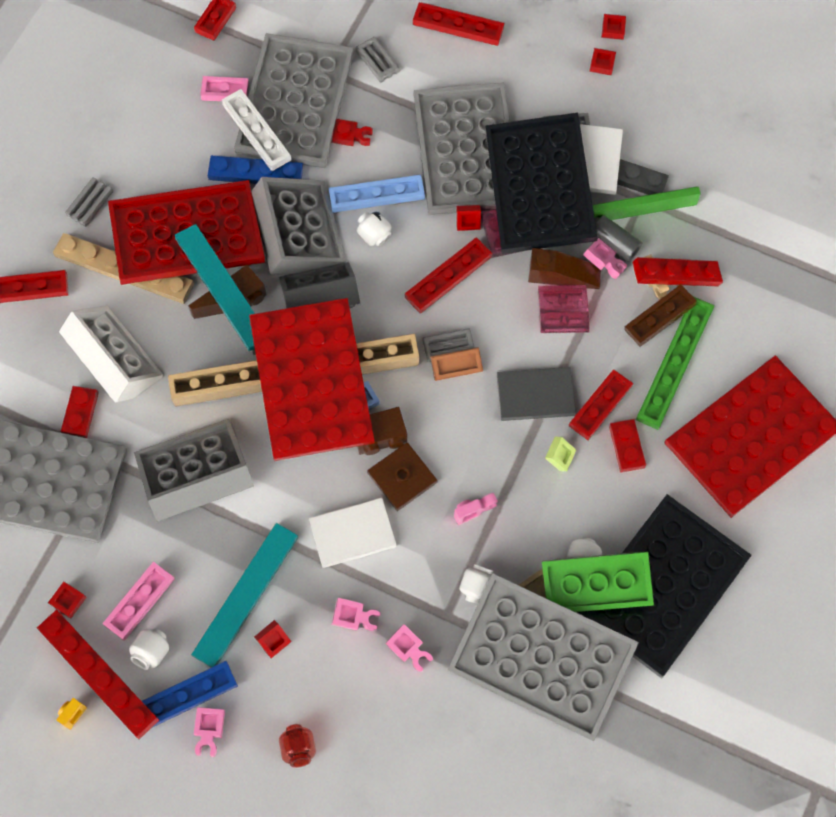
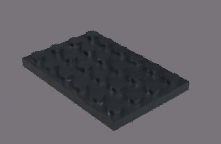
[485,112,597,254]
[577,494,752,679]

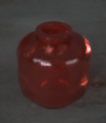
[279,724,316,768]

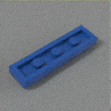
[207,155,303,184]
[142,661,238,728]

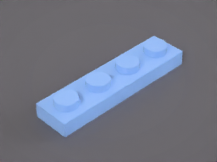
[329,175,425,213]

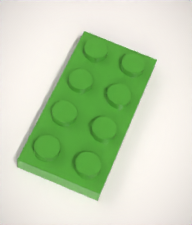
[542,551,654,612]

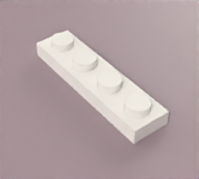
[222,89,291,171]

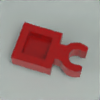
[332,119,373,146]

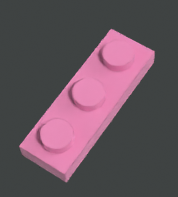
[102,562,175,641]

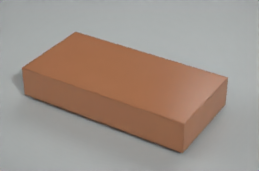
[430,347,483,381]

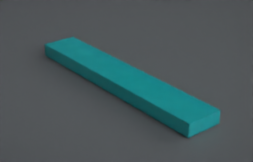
[175,224,255,352]
[191,523,298,668]

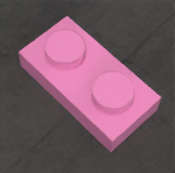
[201,76,249,101]

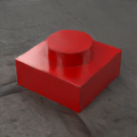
[601,14,626,40]
[589,48,616,76]
[456,205,481,231]
[48,581,87,619]
[254,620,292,659]

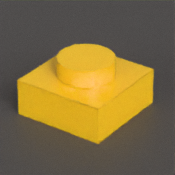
[56,698,87,730]

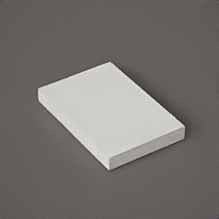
[580,124,623,195]
[309,498,397,568]

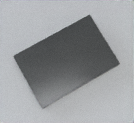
[497,367,576,421]

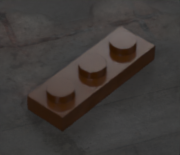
[624,284,697,347]

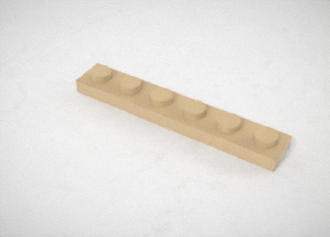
[53,233,194,304]

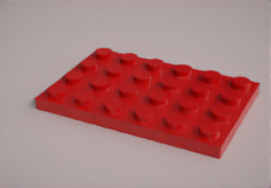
[108,180,265,285]
[249,298,375,461]
[664,355,836,518]

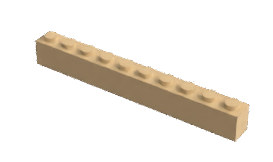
[168,334,419,407]

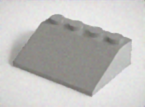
[251,177,346,275]
[134,419,254,522]

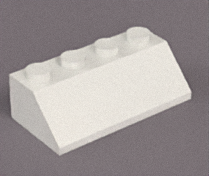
[59,306,163,403]

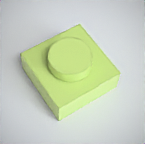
[545,437,576,472]

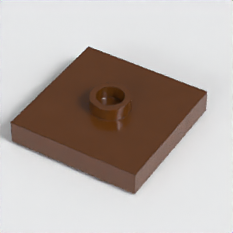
[367,442,438,511]

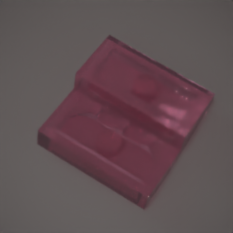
[538,285,589,333]

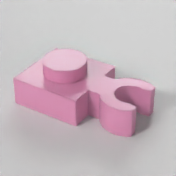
[583,238,627,279]
[454,493,498,525]
[331,598,380,631]
[385,624,433,672]
[194,707,225,757]

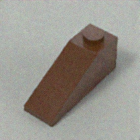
[528,248,601,289]
[188,265,267,319]

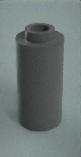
[595,215,643,262]

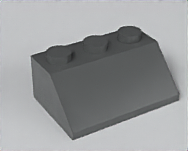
[279,262,360,309]

